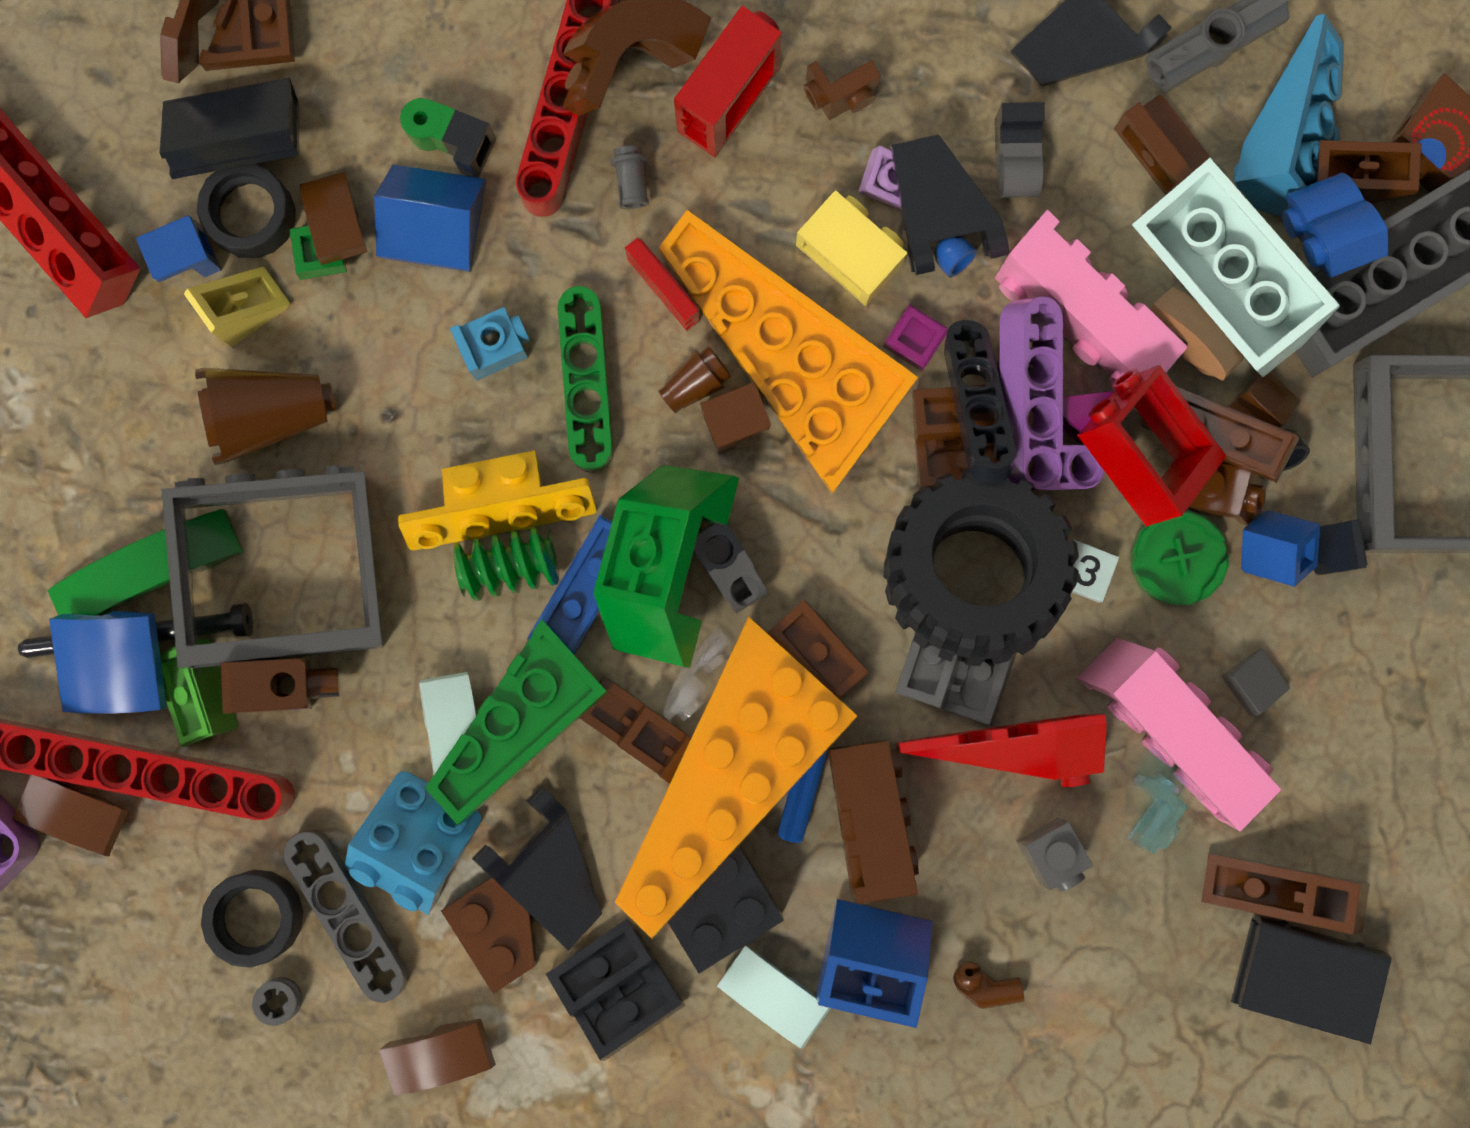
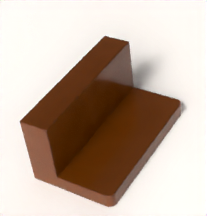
[1114,95,1215,195]

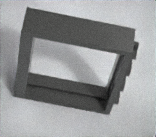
[1353,355,1470,553]
[161,465,383,669]

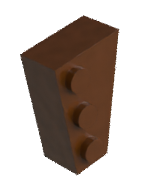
[828,740,919,904]

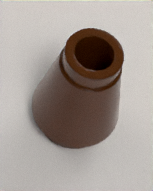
[658,346,732,413]

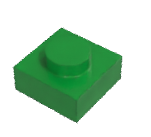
[290,226,347,280]

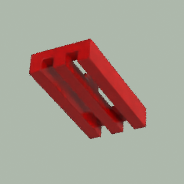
[624,237,700,332]

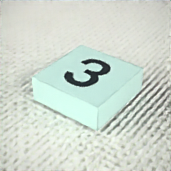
[1072,540,1119,603]

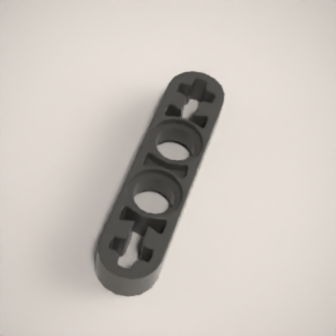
[284,830,408,1003]

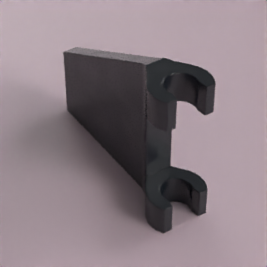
[1011,0,1172,87]
[890,134,1009,275]
[472,787,602,951]

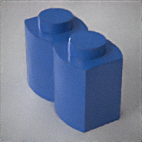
[1282,172,1388,278]

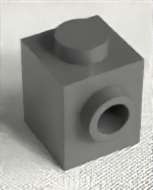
[1016,818,1094,892]

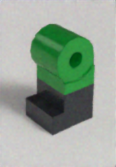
[400,98,496,178]

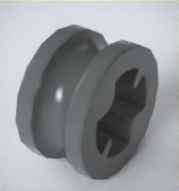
[252,977,302,1026]

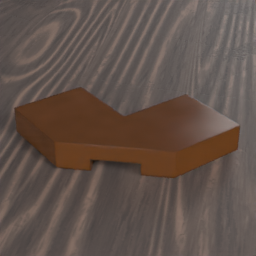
[160,0,218,84]

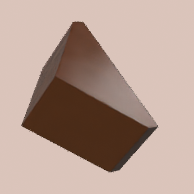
[1316,140,1421,204]

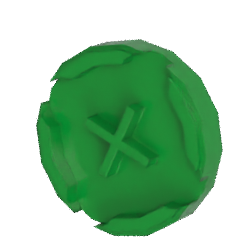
[1130,510,1229,605]

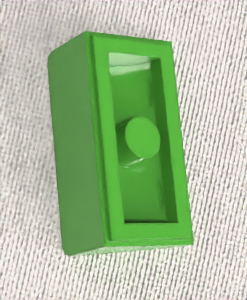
[160,638,238,748]

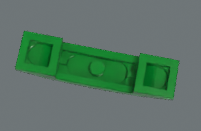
[47,509,244,616]

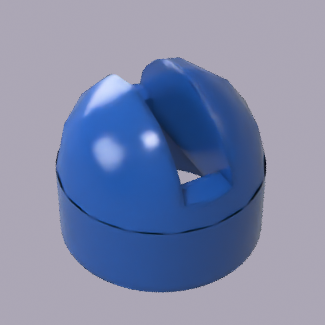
[935,236,977,278]

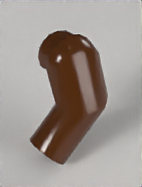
[953,961,1024,1009]

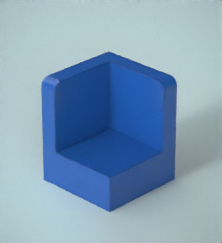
[136,215,222,282]
[1241,511,1320,587]

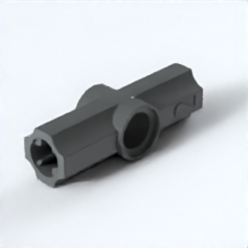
[1145,0,1290,93]

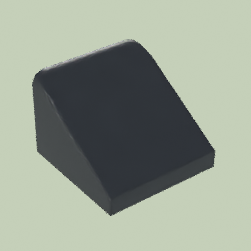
[1314,519,1368,575]

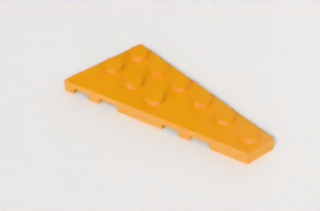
[659,210,918,494]
[615,616,857,939]

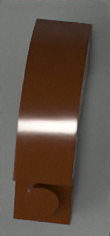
[563,0,711,116]

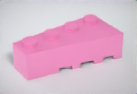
[994,209,1188,385]
[1077,638,1281,832]

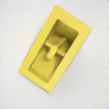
[184,266,290,347]

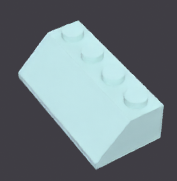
[1132,158,1340,377]

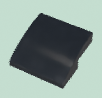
[546,919,685,1061]

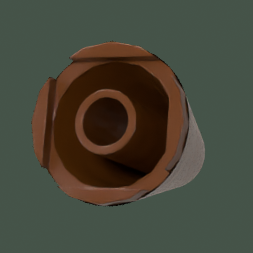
[195,367,336,465]

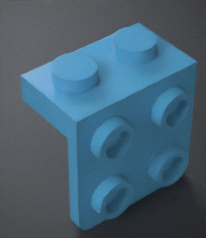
[344,771,481,915]

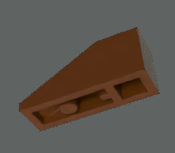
[1201,854,1370,935]

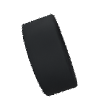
[197,164,296,258]
[201,869,303,968]

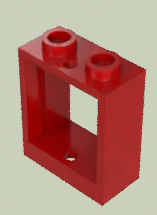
[674,5,782,158]
[1077,364,1227,527]

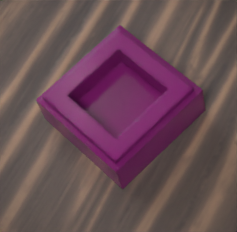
[883,304,948,372]

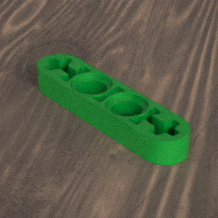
[557,286,613,473]

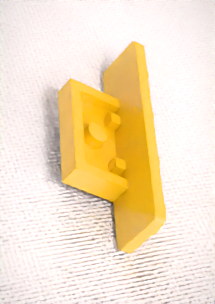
[398,450,597,551]

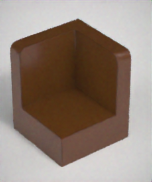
[700,382,771,455]

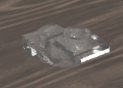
[663,627,732,721]

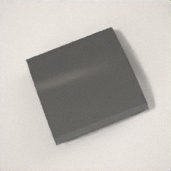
[895,633,1017,726]

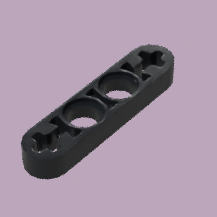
[944,320,1016,484]

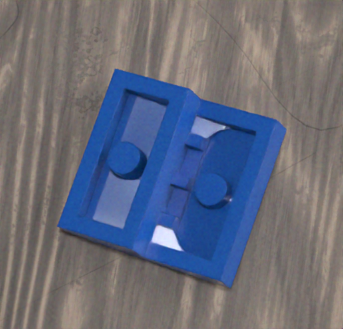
[49,611,167,713]

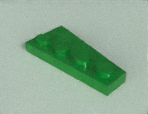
[425,619,608,825]

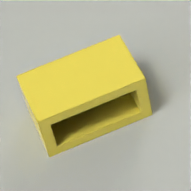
[796,190,908,306]

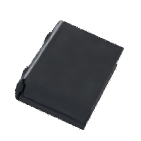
[159,77,299,179]
[1231,915,1391,1045]

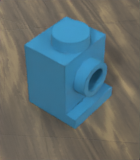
[450,307,530,381]

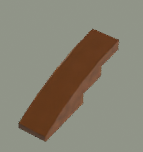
[580,675,692,784]

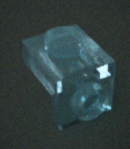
[1127,773,1189,854]

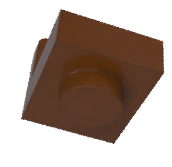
[803,60,881,121]
[1188,464,1266,525]

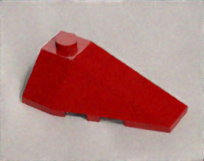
[895,713,1107,787]

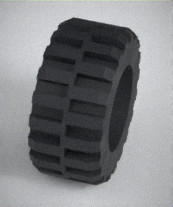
[883,469,1079,666]

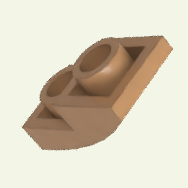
[1150,286,1244,381]

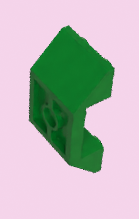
[593,465,739,669]

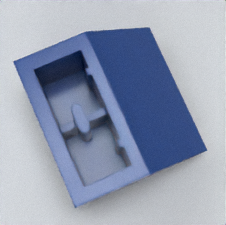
[815,898,933,1028]

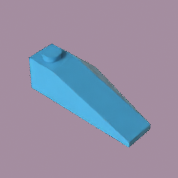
[1234,14,1344,217]

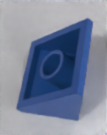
[374,164,486,272]

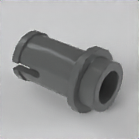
[610,145,649,209]

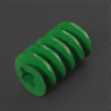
[453,527,559,601]

